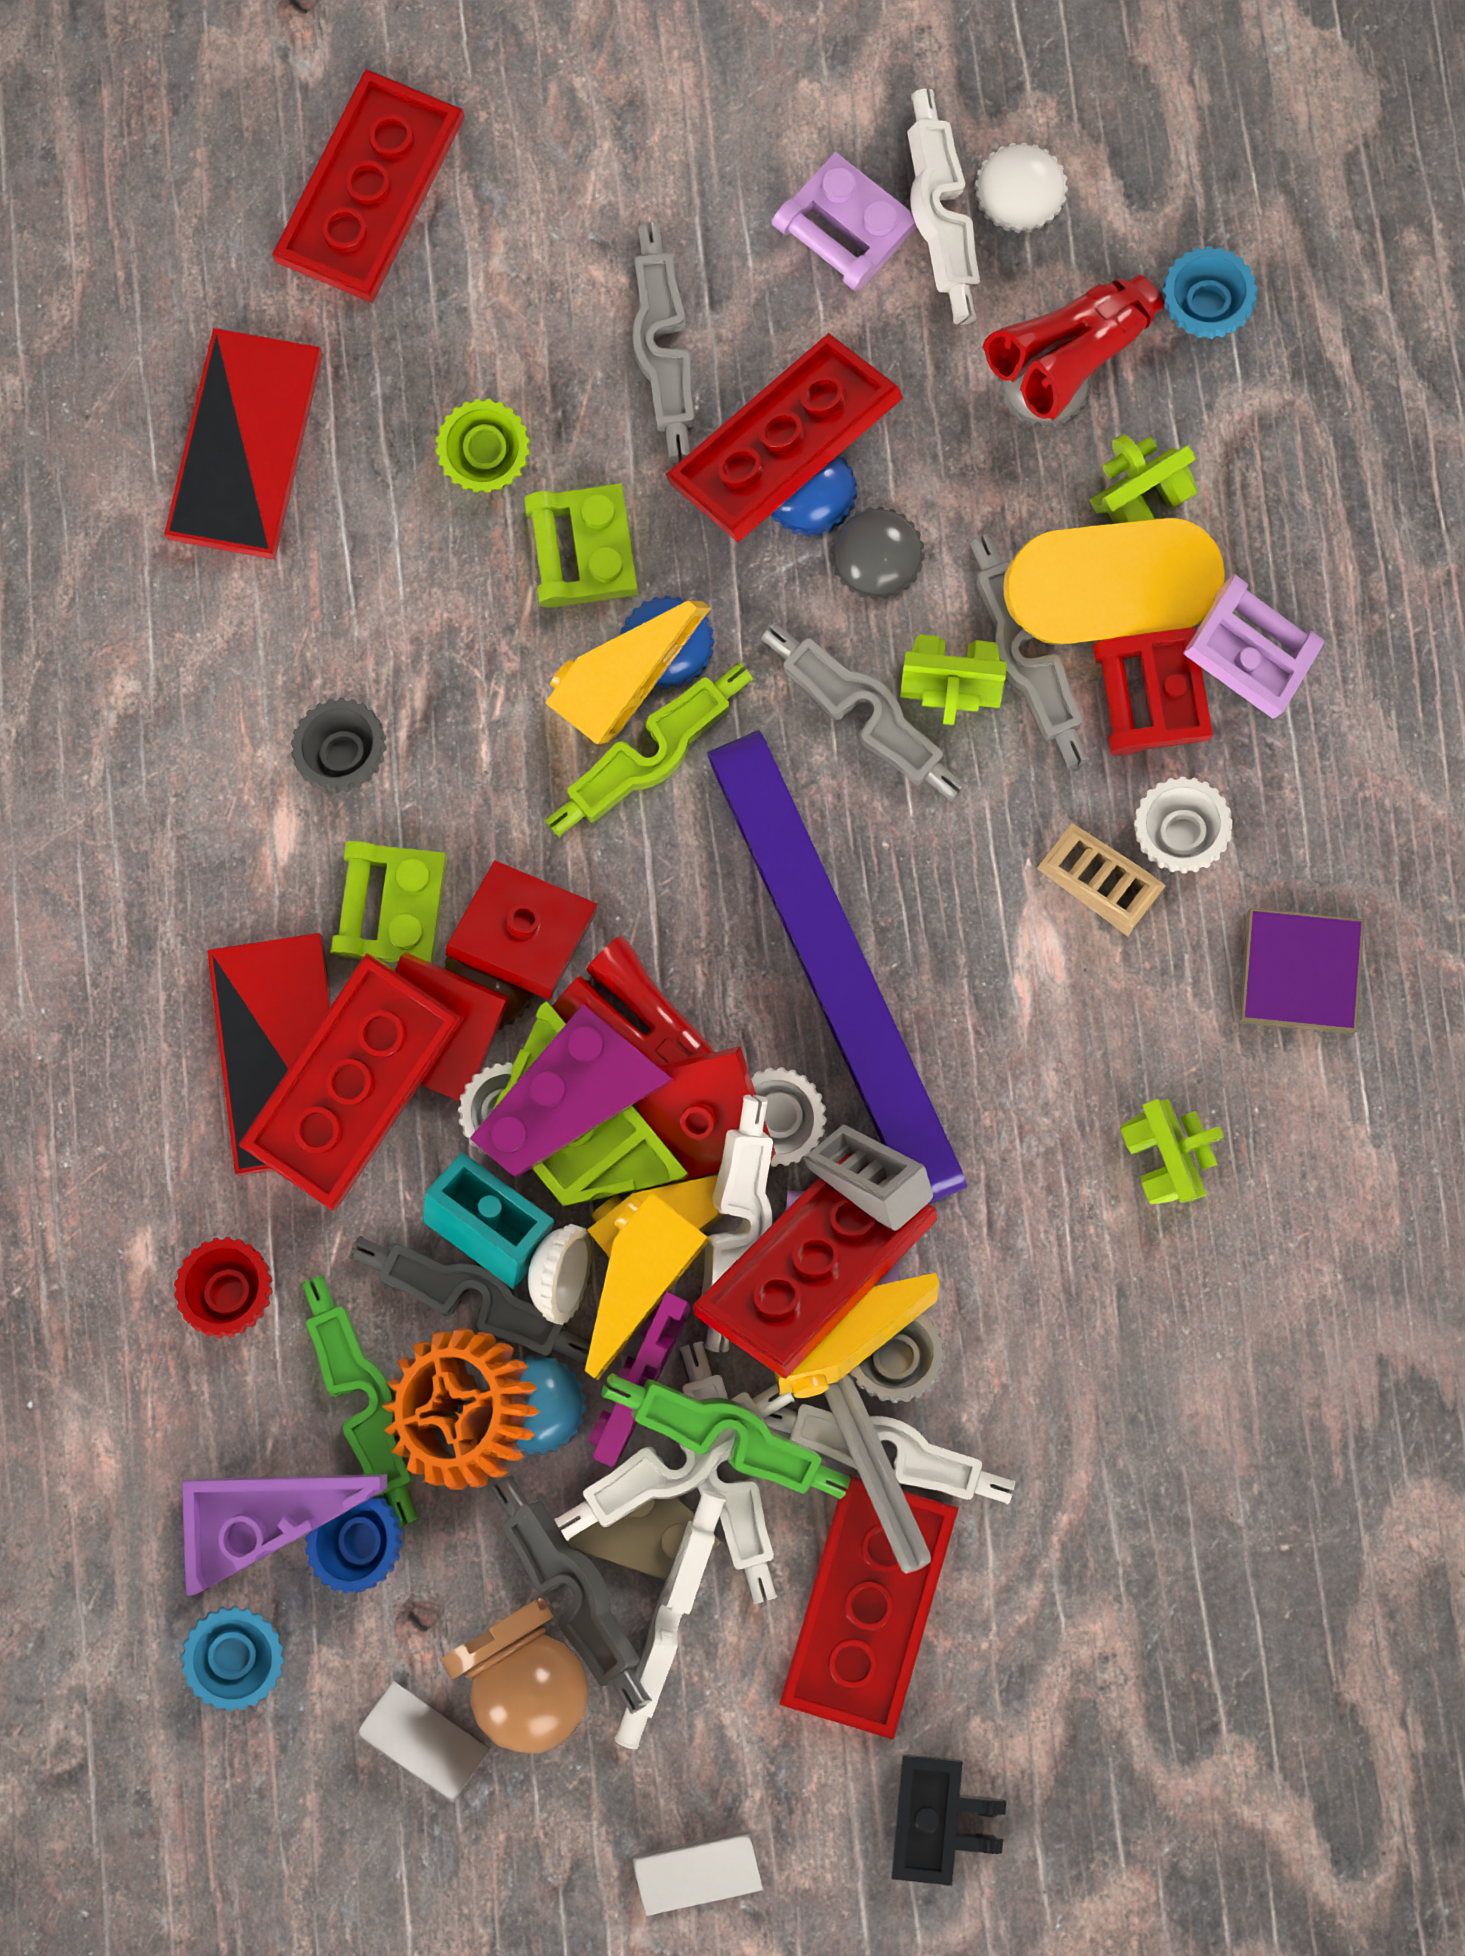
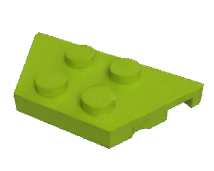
[493,1001,689,1207]

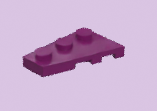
[469,1004,674,1177]
[588,1292,691,1468]

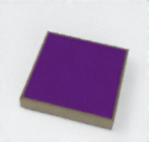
[1239,908,1365,1034]

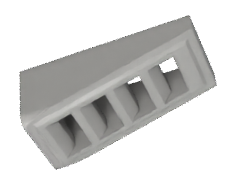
[803,1124,933,1231]

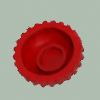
[174,1237,273,1339]

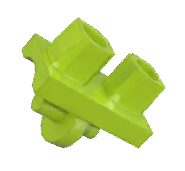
[1088,434,1198,524]
[900,634,1007,725]
[1120,1098,1225,1204]

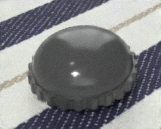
[830,507,925,600]
[291,698,387,793]

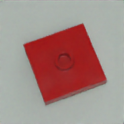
[445,860,598,1000]
[395,952,510,1102]
[636,1046,776,1185]

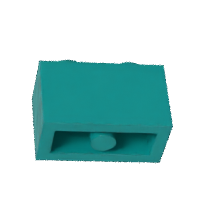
[422,1152,554,1289]

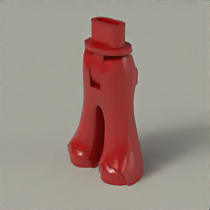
[982,275,1165,421]
[552,935,714,1066]

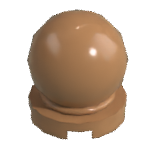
[440,1596,590,1754]

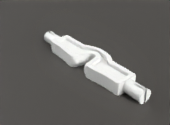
[907,89,980,325]
[701,1095,773,1352]
[679,1341,778,1604]
[554,1383,795,1541]
[764,1404,1016,1505]
[615,1489,726,1749]

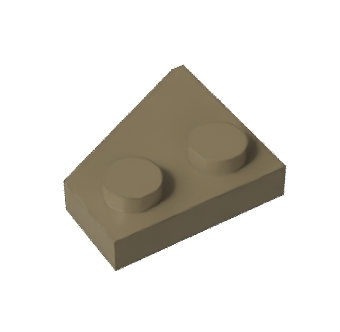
[563,1497,721,1580]

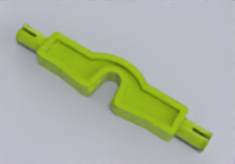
[544,662,753,839]

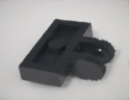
[891,1754,1006,1886]

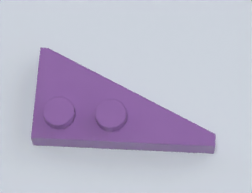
[182,1474,387,1595]

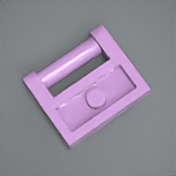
[772,151,917,292]
[1183,574,1325,719]

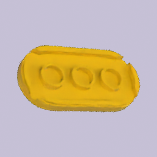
[1003,518,1225,644]

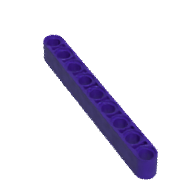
[707,730,967,1204]

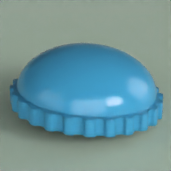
[1162,246,1258,339]
[490,1355,586,1455]
[181,1605,284,1711]

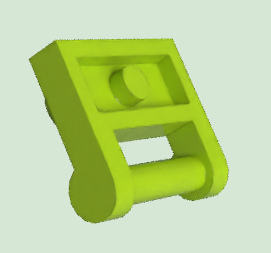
[524,483,638,608]
[330,841,448,964]

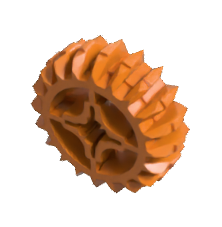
[382,1328,540,1490]

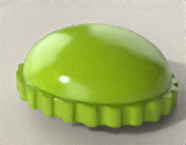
[435,399,531,493]

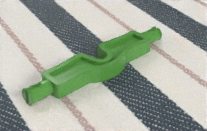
[301,1275,420,1527]
[601,1373,850,1499]

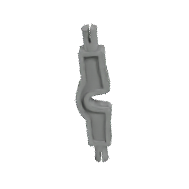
[633,222,694,463]
[969,533,1090,769]
[761,622,966,802]

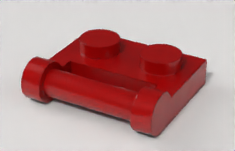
[1093,627,1213,755]

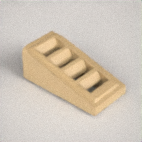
[1037,823,1166,937]

